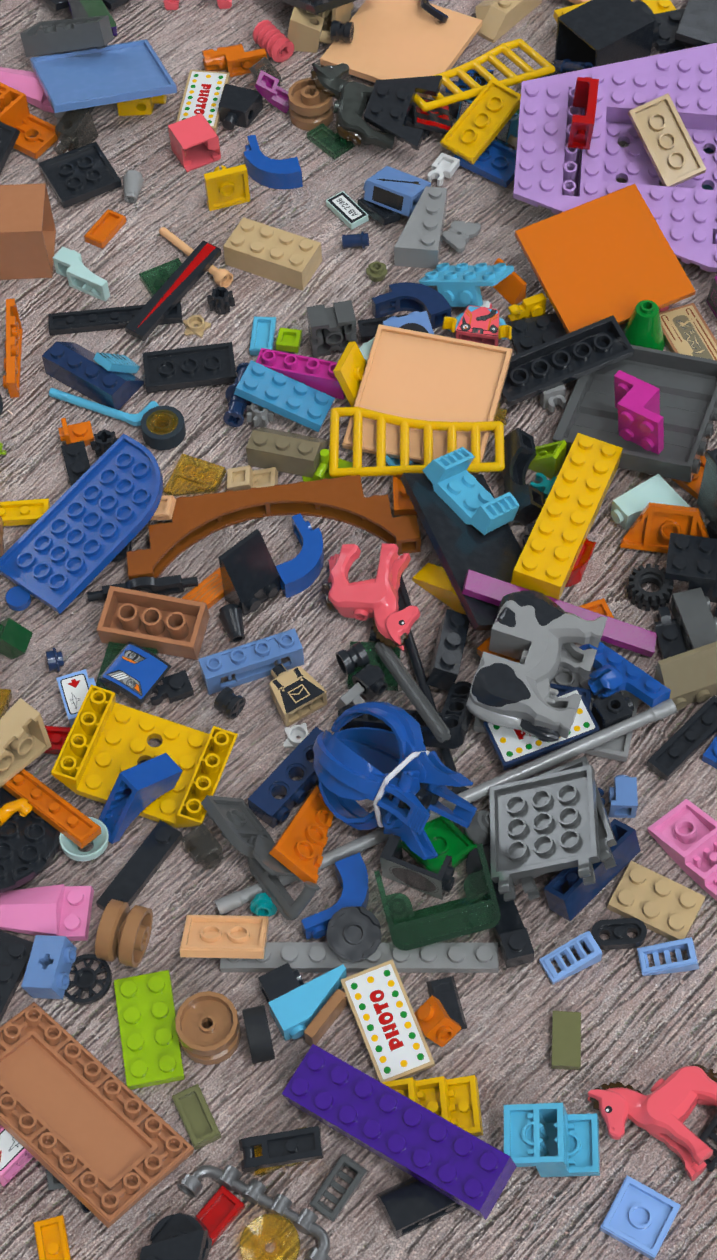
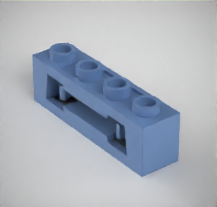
[198,628,304,695]

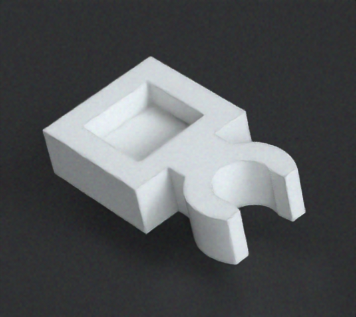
[428,153,460,187]

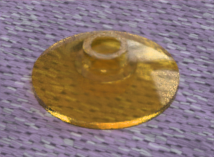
[239,1214,300,1260]

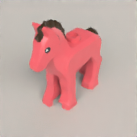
[321,543,420,651]
[588,1064,717,1181]

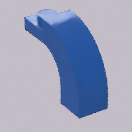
[243,135,303,190]
[276,513,324,598]
[301,852,369,940]

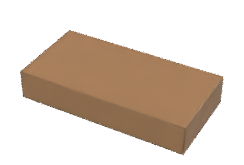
[304,989,348,1046]

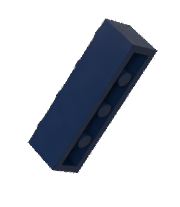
[544,819,641,921]

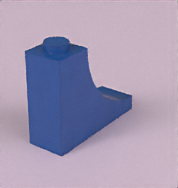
[98,753,183,844]

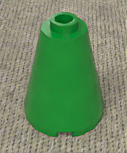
[623,300,665,350]

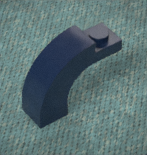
[372,282,451,329]

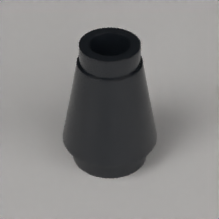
[218,604,245,643]

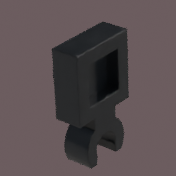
[150,670,194,706]

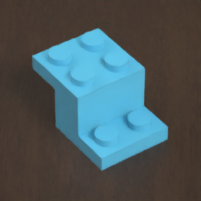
[504,1103,600,1177]

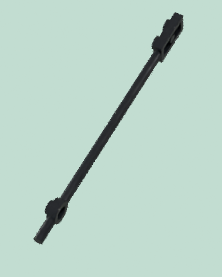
[398,575,474,806]

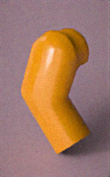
[0,798,33,826]

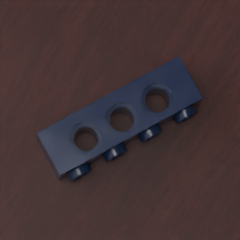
[248,727,323,829]

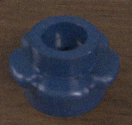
[46,648,64,672]

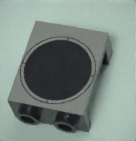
[380,834,455,900]

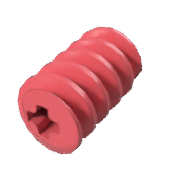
[253,20,294,63]

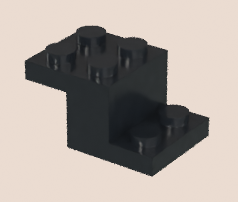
[665,533,717,603]

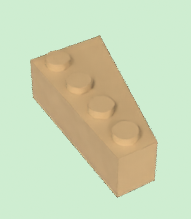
[0,698,52,787]

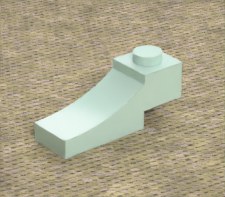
[53,246,110,301]

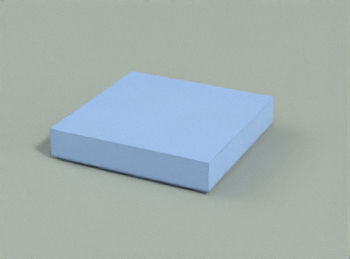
[599,1175,681,1260]

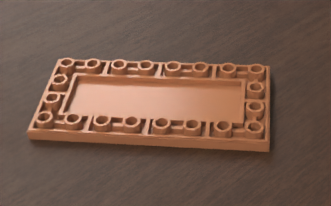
[0,1002,194,1228]

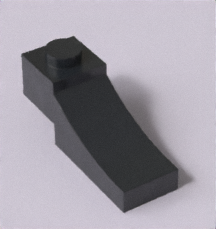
[483,890,534,968]

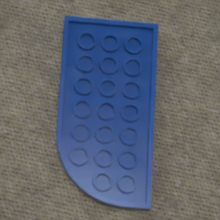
[0,434,163,614]

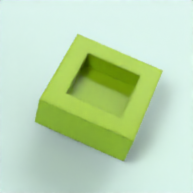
[276,328,302,353]

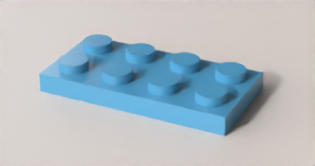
[234,360,335,432]

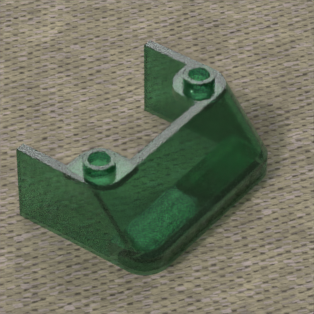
[374,842,501,951]

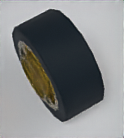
[141,405,186,450]

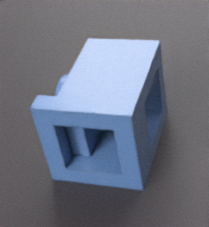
[608,775,638,818]

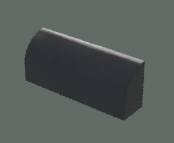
[376,1177,463,1239]

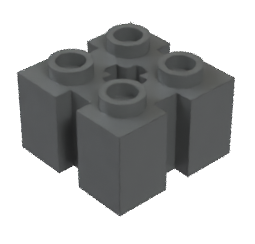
[306,300,357,358]

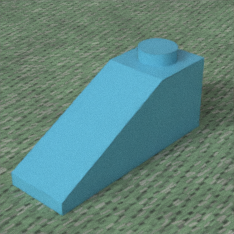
[268,964,347,1041]

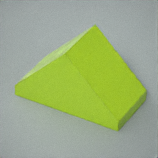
[528,440,567,479]

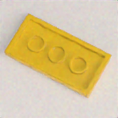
[440,78,521,164]

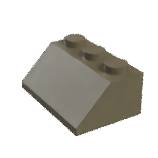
[246,427,329,478]
[654,641,717,711]

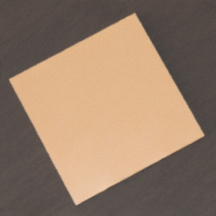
[320,0,482,99]
[342,324,513,474]

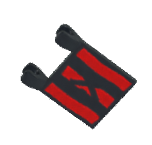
[412,97,460,135]

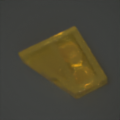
[164,453,226,496]

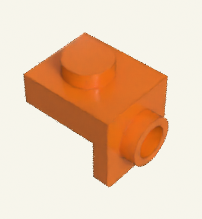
[415,995,461,1047]

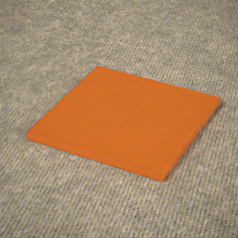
[515,184,696,334]

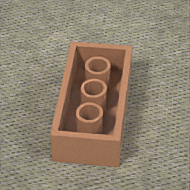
[97,586,210,660]

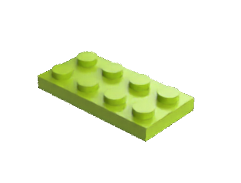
[114,970,185,1090]

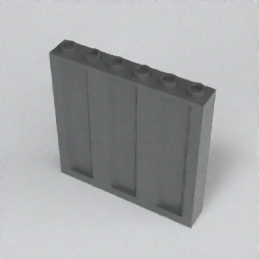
[552,345,717,482]

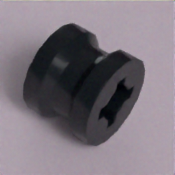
[214,687,246,719]

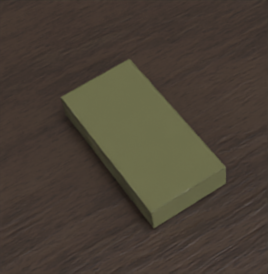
[551,1011,581,1070]
[172,1084,222,1150]

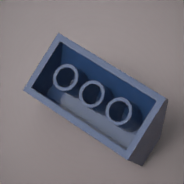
[42,341,144,410]

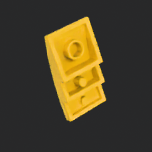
[381,1075,483,1136]

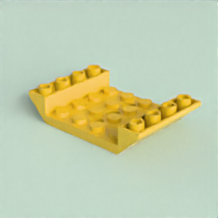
[51,685,238,828]

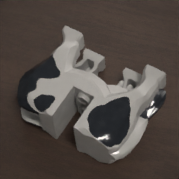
[466,590,607,742]

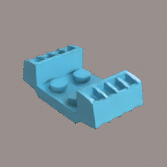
[422,447,520,535]

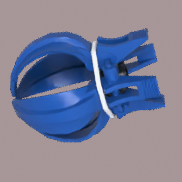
[313,701,477,860]

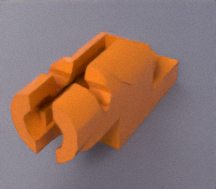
[202,44,268,77]

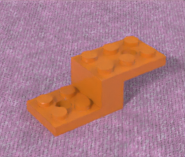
[0,82,63,160]

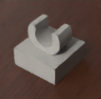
[540,384,566,412]

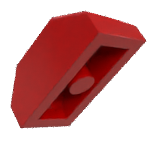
[565,538,596,587]

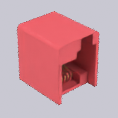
[168,113,221,172]

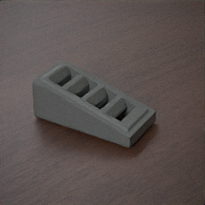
[309,1153,369,1222]

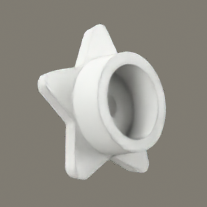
[283,723,309,748]

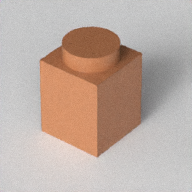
[0,183,56,280]

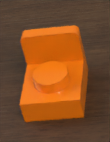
[58,418,94,446]

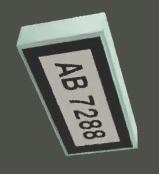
[326,191,369,230]

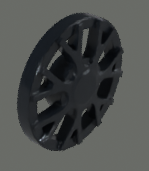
[64,954,112,1005]

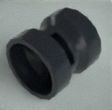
[330,20,354,43]
[335,642,370,675]

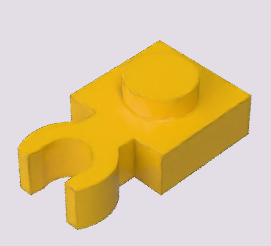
[508,293,546,321]

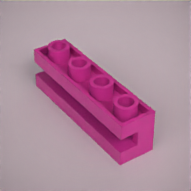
[256,348,345,400]

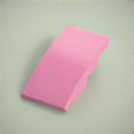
[647,799,717,901]

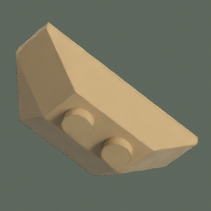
[475,0,542,43]

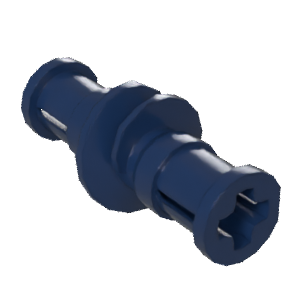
[223,363,252,427]

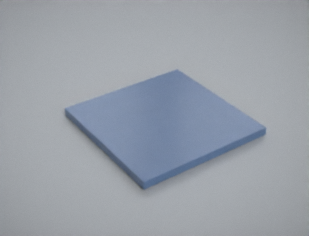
[30,39,177,113]

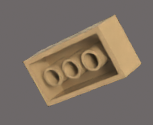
[223,217,322,291]

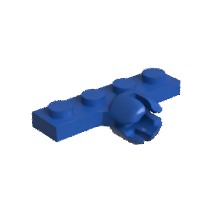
[579,642,671,708]

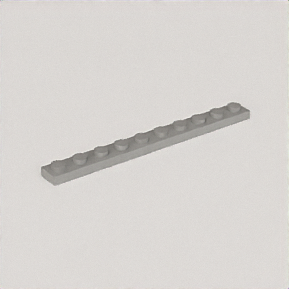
[220,942,499,973]

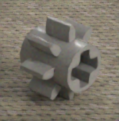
[246,403,274,428]

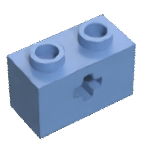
[21,935,77,1000]

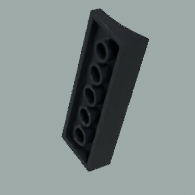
[501,315,634,407]

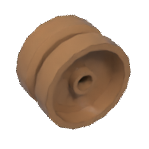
[288,78,334,131]
[95,899,153,968]
[175,991,241,1065]

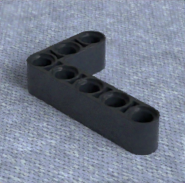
[338,681,473,749]

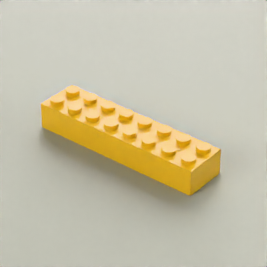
[511,433,623,600]

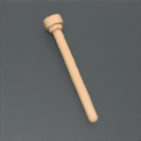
[159,227,233,288]

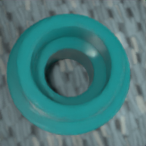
[250,893,277,916]

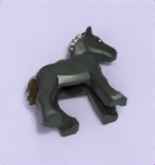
[311,63,395,150]

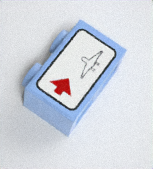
[56,669,96,727]

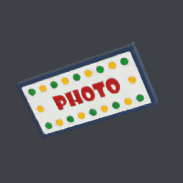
[483,686,600,770]

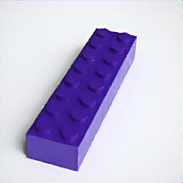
[282,1044,517,1220]

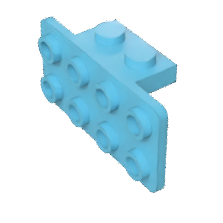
[419,263,514,307]

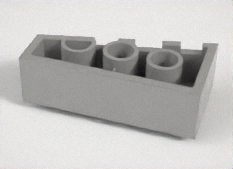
[394,186,447,269]

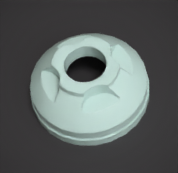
[59,817,109,861]

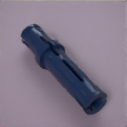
[551,59,594,73]

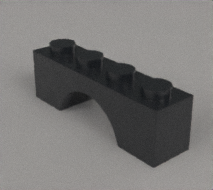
[501,428,545,526]

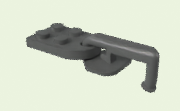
[201,795,320,921]

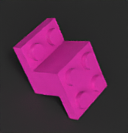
[614,370,664,455]

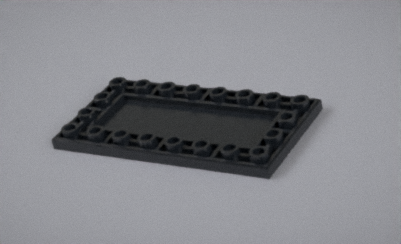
[400,473,522,631]

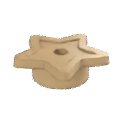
[183,315,211,338]

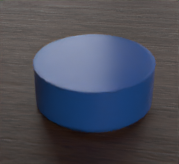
[5,586,31,611]

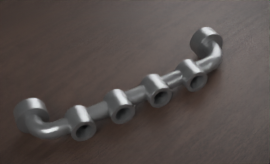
[177,1165,331,1260]

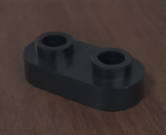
[591,918,647,950]

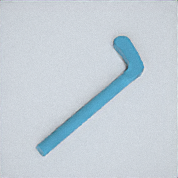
[49,388,159,426]

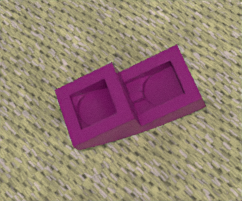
[255,70,289,113]

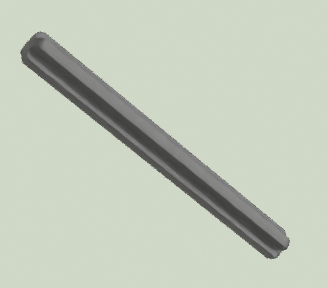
[375,643,451,743]

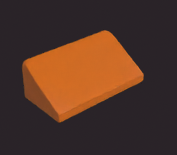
[492,258,527,305]

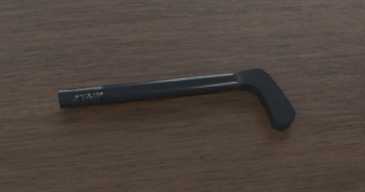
[420,0,448,23]

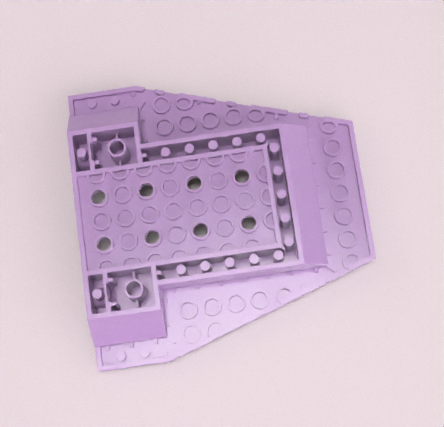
[513,43,717,272]

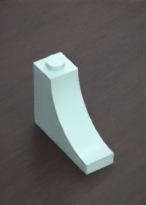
[611,474,704,530]

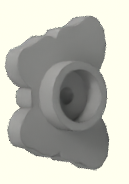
[442,221,481,253]

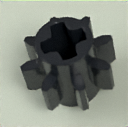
[207,287,235,315]
[90,429,119,457]

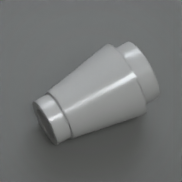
[123,170,144,203]

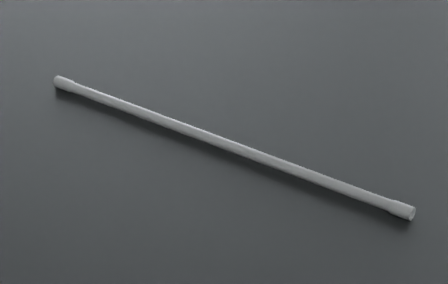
[214,699,677,915]

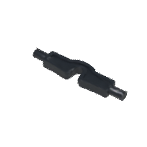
[87,575,198,602]

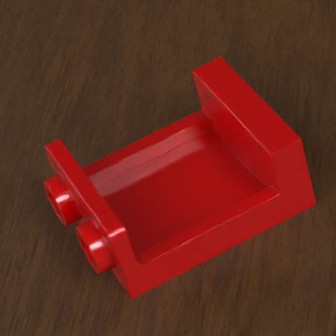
[568,77,599,150]

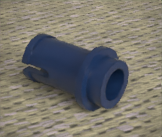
[342,231,369,249]

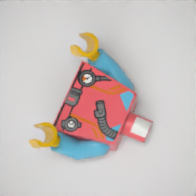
[442,300,512,346]

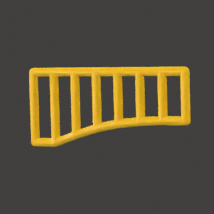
[413,39,555,112]
[329,407,505,478]

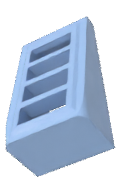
[539,931,602,985]
[637,937,700,976]

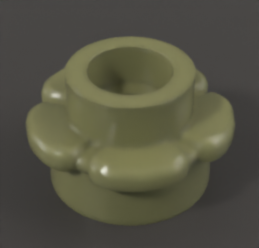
[366,261,388,282]

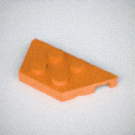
[620,502,709,553]

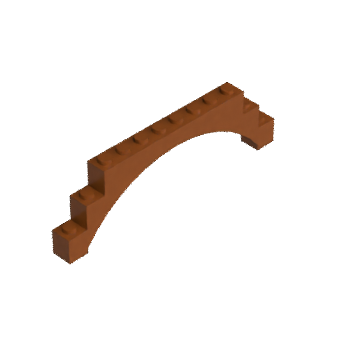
[126,475,421,580]

